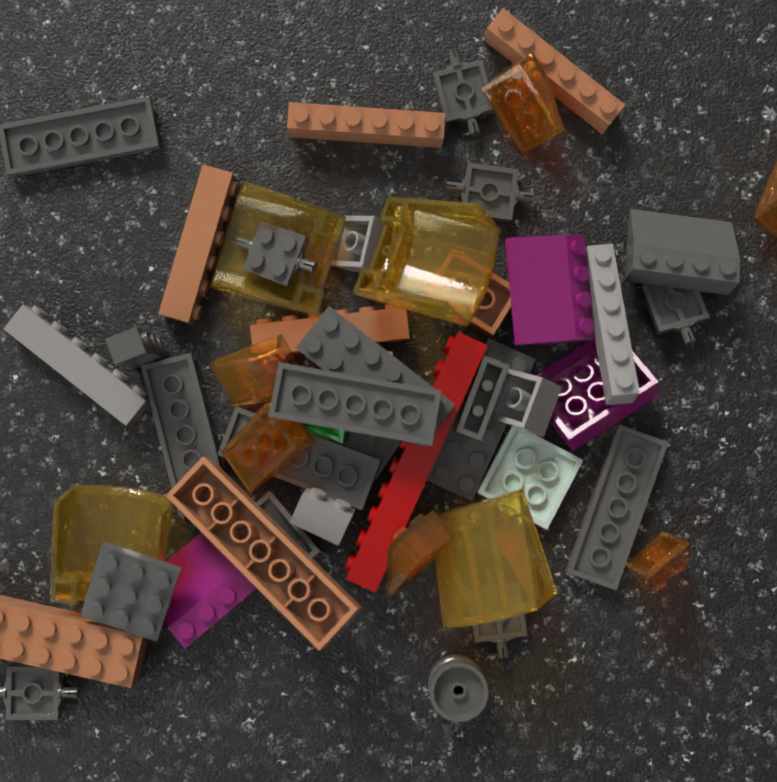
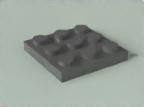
[80,541,182,642]

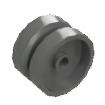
[428,654,489,722]

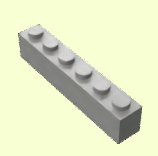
[586,244,640,405]
[4,304,150,426]

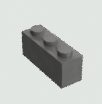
[105,327,166,370]
[454,356,510,441]

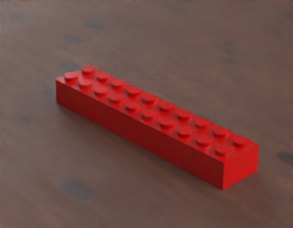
[344,332,488,593]

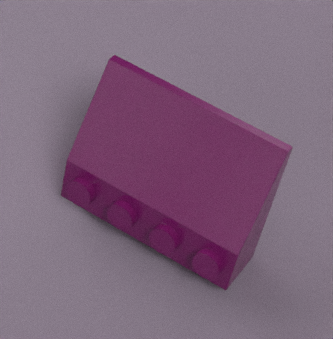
[505,235,595,345]
[535,337,659,451]
[165,532,257,648]

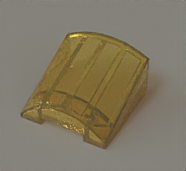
[210,181,346,317]
[353,197,500,327]
[50,485,174,605]
[430,489,557,627]

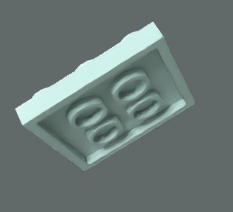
[477,426,583,529]

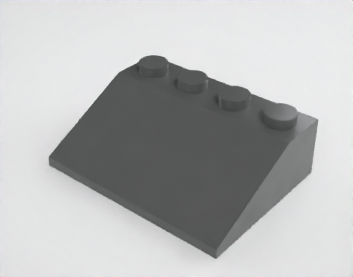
[624,209,740,295]

